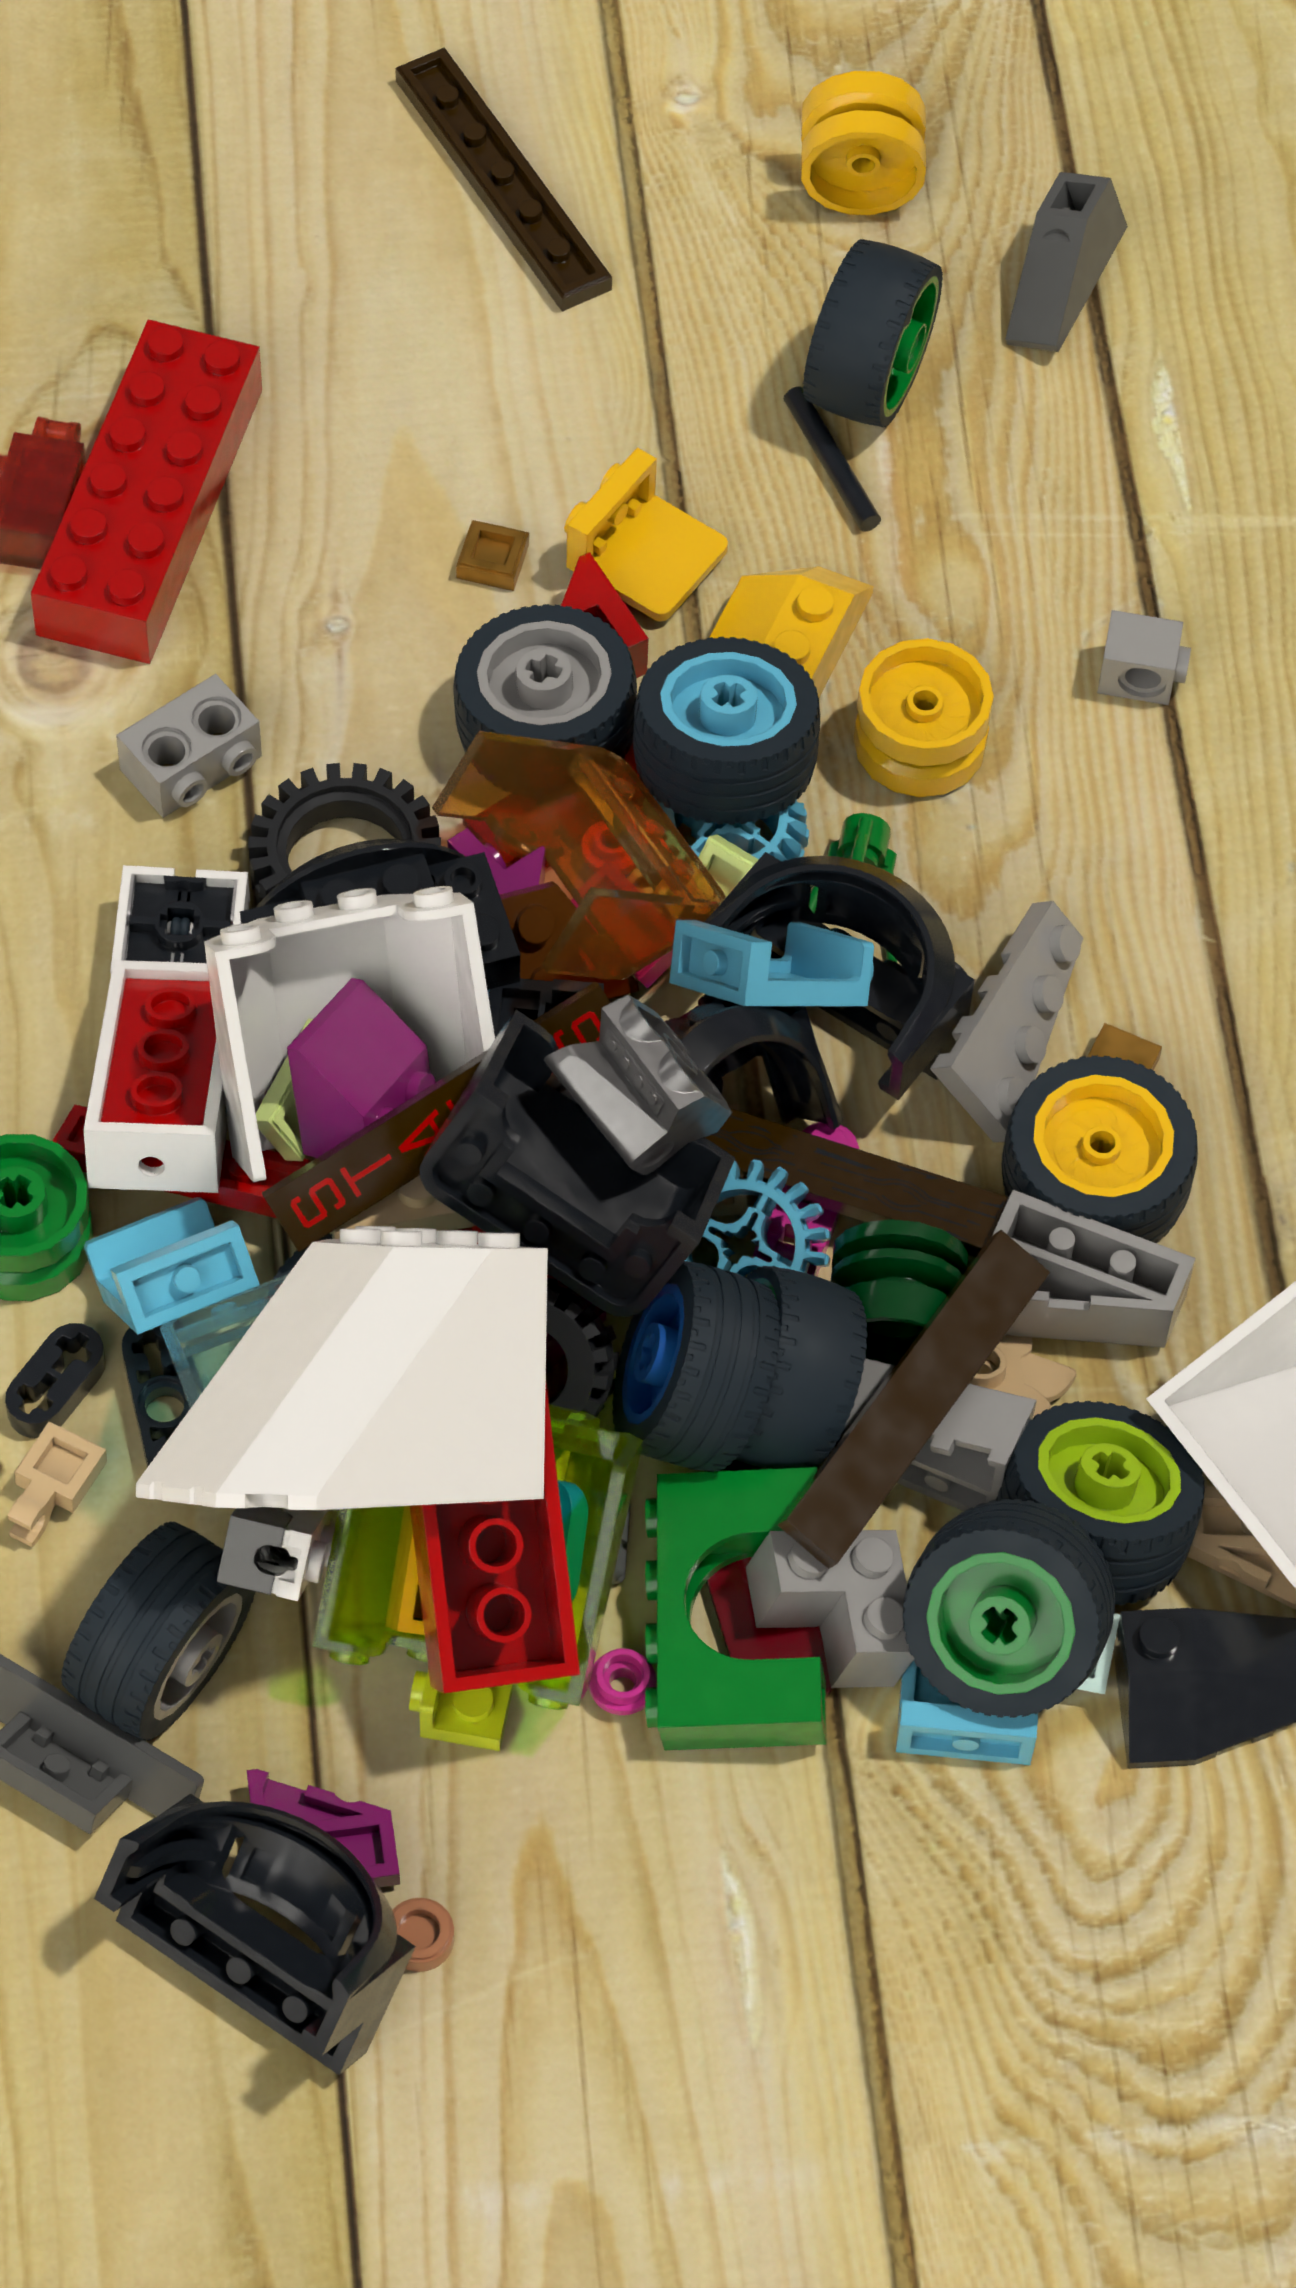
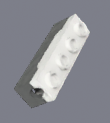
[216,1507,356,1601]

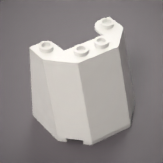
[204,886,495,1182]

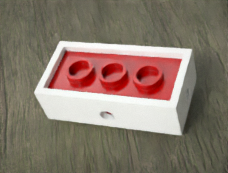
[84,960,228,1193]

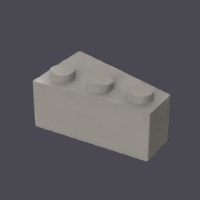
[993,1190,1196,1348]
[829,1359,1037,1511]

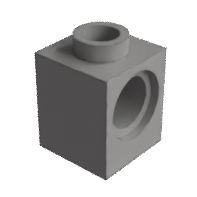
[1097,610,1191,705]

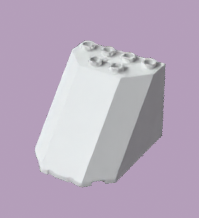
[136,1226,548,1510]

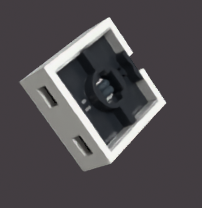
[110,865,250,973]

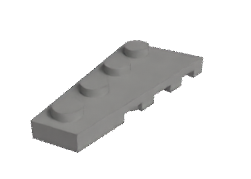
[930,901,1083,1142]

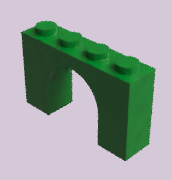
[645,1467,827,1751]

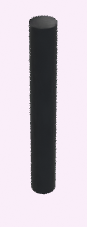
[783,386,881,532]

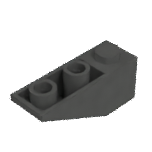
[1005,172,1128,352]

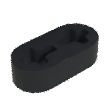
[5,1323,105,1438]

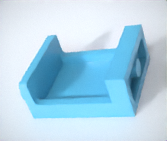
[669,920,874,1006]
[84,1197,260,1335]
[896,1659,1038,1765]

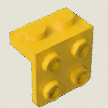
[564,447,728,621]

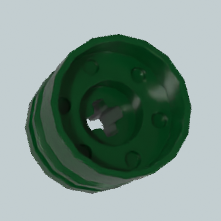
[830,1219,968,1366]

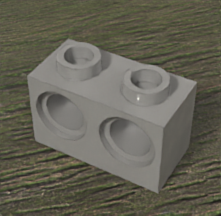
[116,674,262,818]

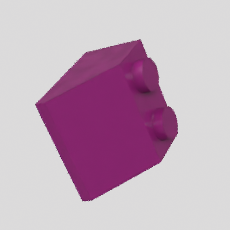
[287,978,436,1158]

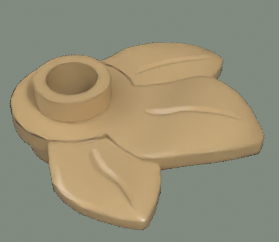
[969,1335,1076,1418]

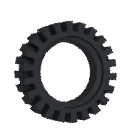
[248,763,441,904]

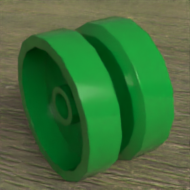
[0,1134,93,1301]

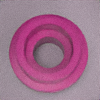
[589,1648,657,1715]

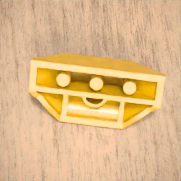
[709,566,874,698]

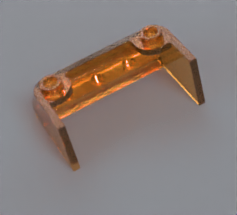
[432,731,726,981]

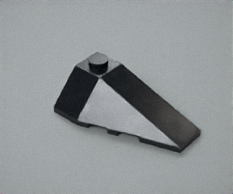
[1113,1608,1296,1769]

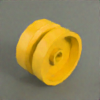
[801,71,926,215]
[854,638,994,797]

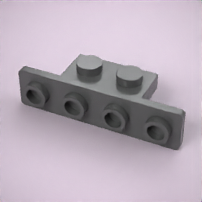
[0,1654,204,1834]

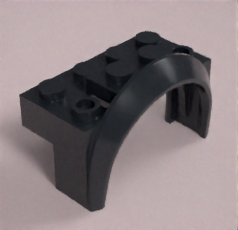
[240,839,521,990]
[704,852,975,1100]
[560,994,843,1129]
[94,1794,416,2075]

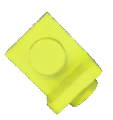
[409,1668,513,1751]

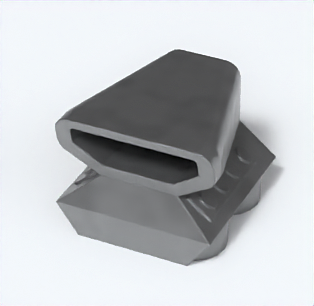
[544,995,732,1175]

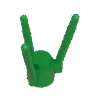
[809,813,897,962]

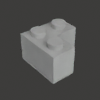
[746,1530,914,1688]

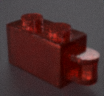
[0,416,86,570]

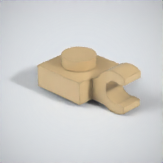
[7,1422,107,1547]

